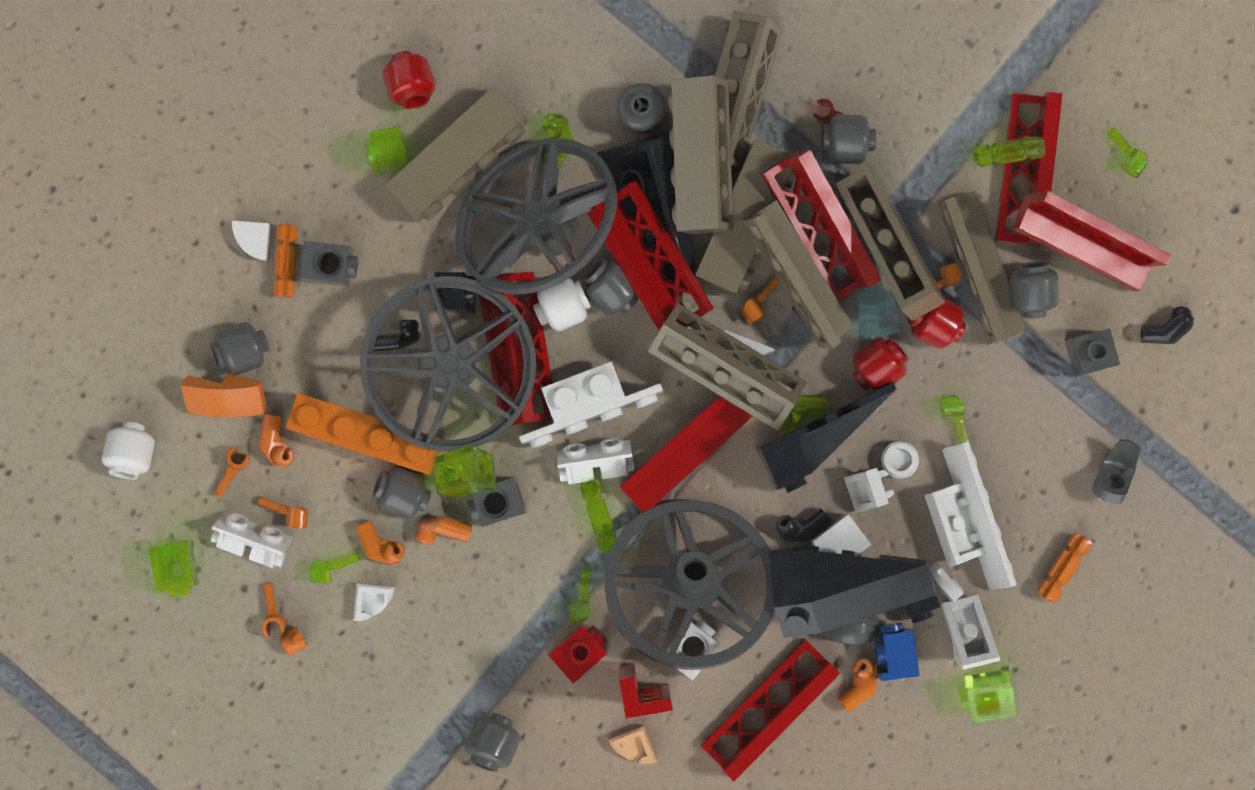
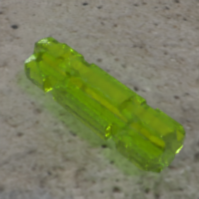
[973,136,1046,167]
[580,480,617,553]

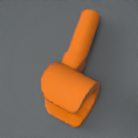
[935,263,962,290]
[741,276,780,324]
[214,446,251,497]
[258,496,308,528]
[262,583,287,638]
[279,626,308,656]

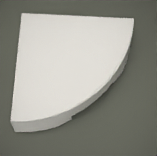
[232,221,271,262]
[929,563,964,602]
[353,583,395,621]

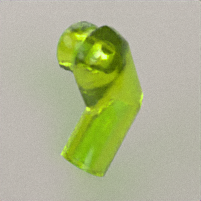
[542,113,574,170]
[779,395,827,432]

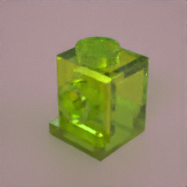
[366,126,409,176]
[434,445,496,499]
[148,540,199,598]
[959,666,1018,723]

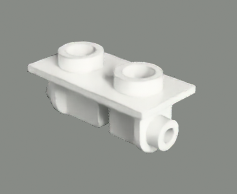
[556,438,635,485]
[211,511,294,569]

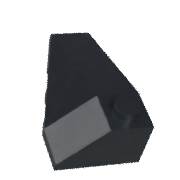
[596,132,694,281]
[756,382,897,493]
[769,545,936,638]

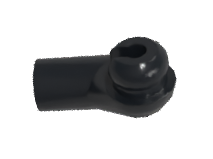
[1140,306,1194,344]
[775,508,832,543]

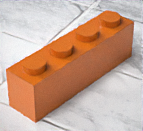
[285,393,444,475]

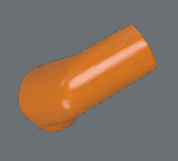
[258,414,294,467]
[415,516,472,545]
[355,520,405,565]
[837,658,878,713]

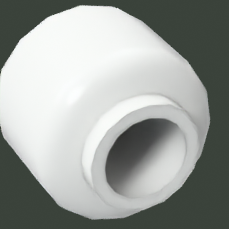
[533,278,591,332]
[102,422,155,480]

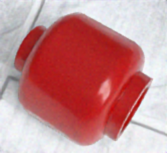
[382,51,435,109]
[907,297,966,349]
[852,337,909,391]

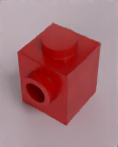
[548,623,608,684]

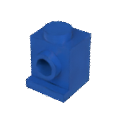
[874,623,920,681]

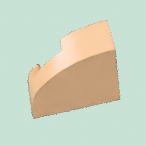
[609,725,657,764]

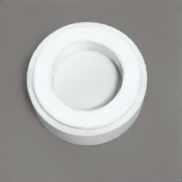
[880,441,919,479]

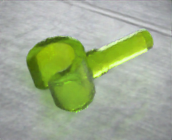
[1108,127,1147,178]
[940,395,971,444]
[310,552,361,583]
[568,569,591,622]

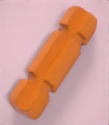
[273,224,298,298]
[1037,533,1092,603]

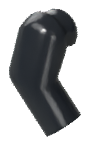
[373,319,421,351]

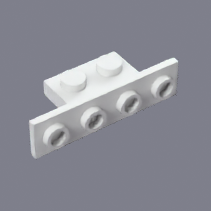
[519,361,663,449]
[924,441,1017,591]

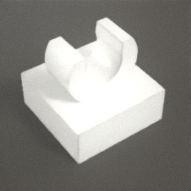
[844,468,894,513]

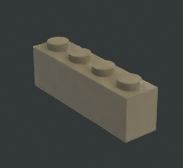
[668,75,733,234]
[384,84,527,223]
[695,138,795,297]
[836,165,946,321]

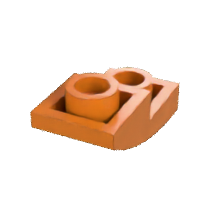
[181,374,267,418]

